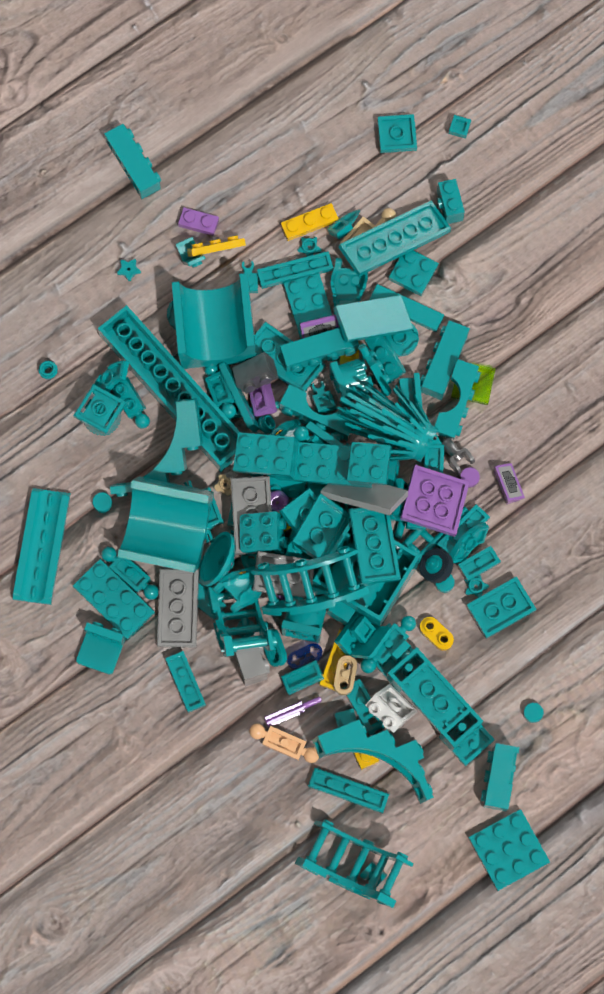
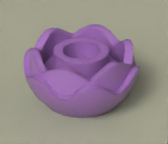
[270,490,289,513]

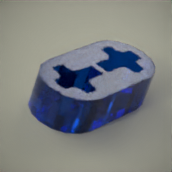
[287,643,323,670]

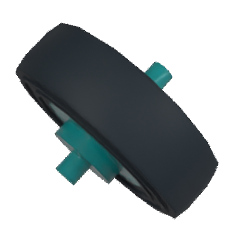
[419,548,453,583]

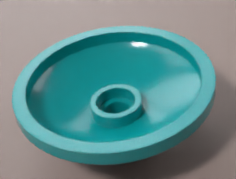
[199,532,236,587]

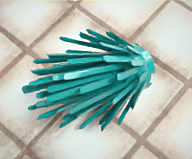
[337,384,438,462]

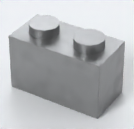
[233,352,278,394]

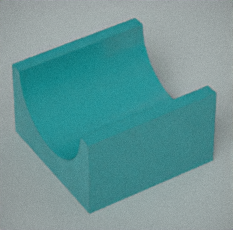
[172,274,257,369]
[117,477,214,573]
[312,522,421,626]

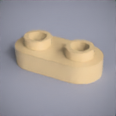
[334,655,357,695]

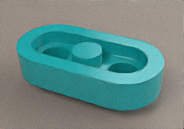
[263,628,287,667]

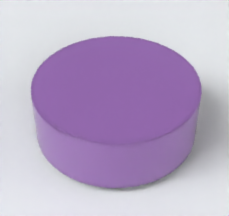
[460,467,480,488]

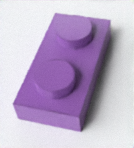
[178,208,219,236]

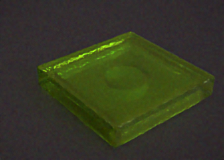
[451,363,496,405]

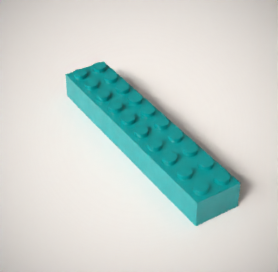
[98,305,241,472]

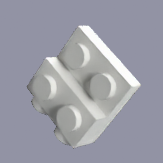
[366,684,417,733]

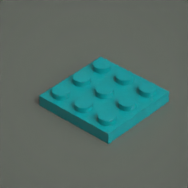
[468,809,550,891]

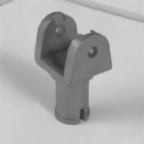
[442,438,475,474]

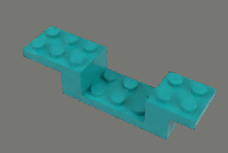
[233,432,392,488]
[376,623,495,767]

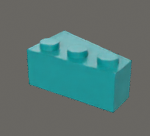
[480,743,520,811]

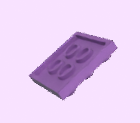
[400,465,470,537]

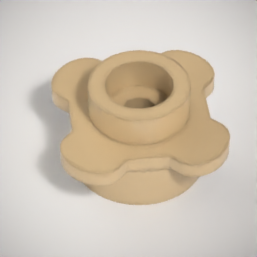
[214,474,232,496]

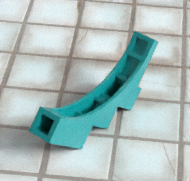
[110,398,203,497]
[312,720,434,804]

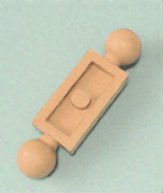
[249,723,319,763]

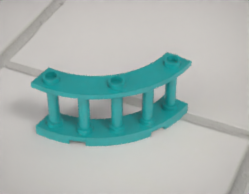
[251,546,370,616]
[207,586,276,657]
[295,819,414,908]

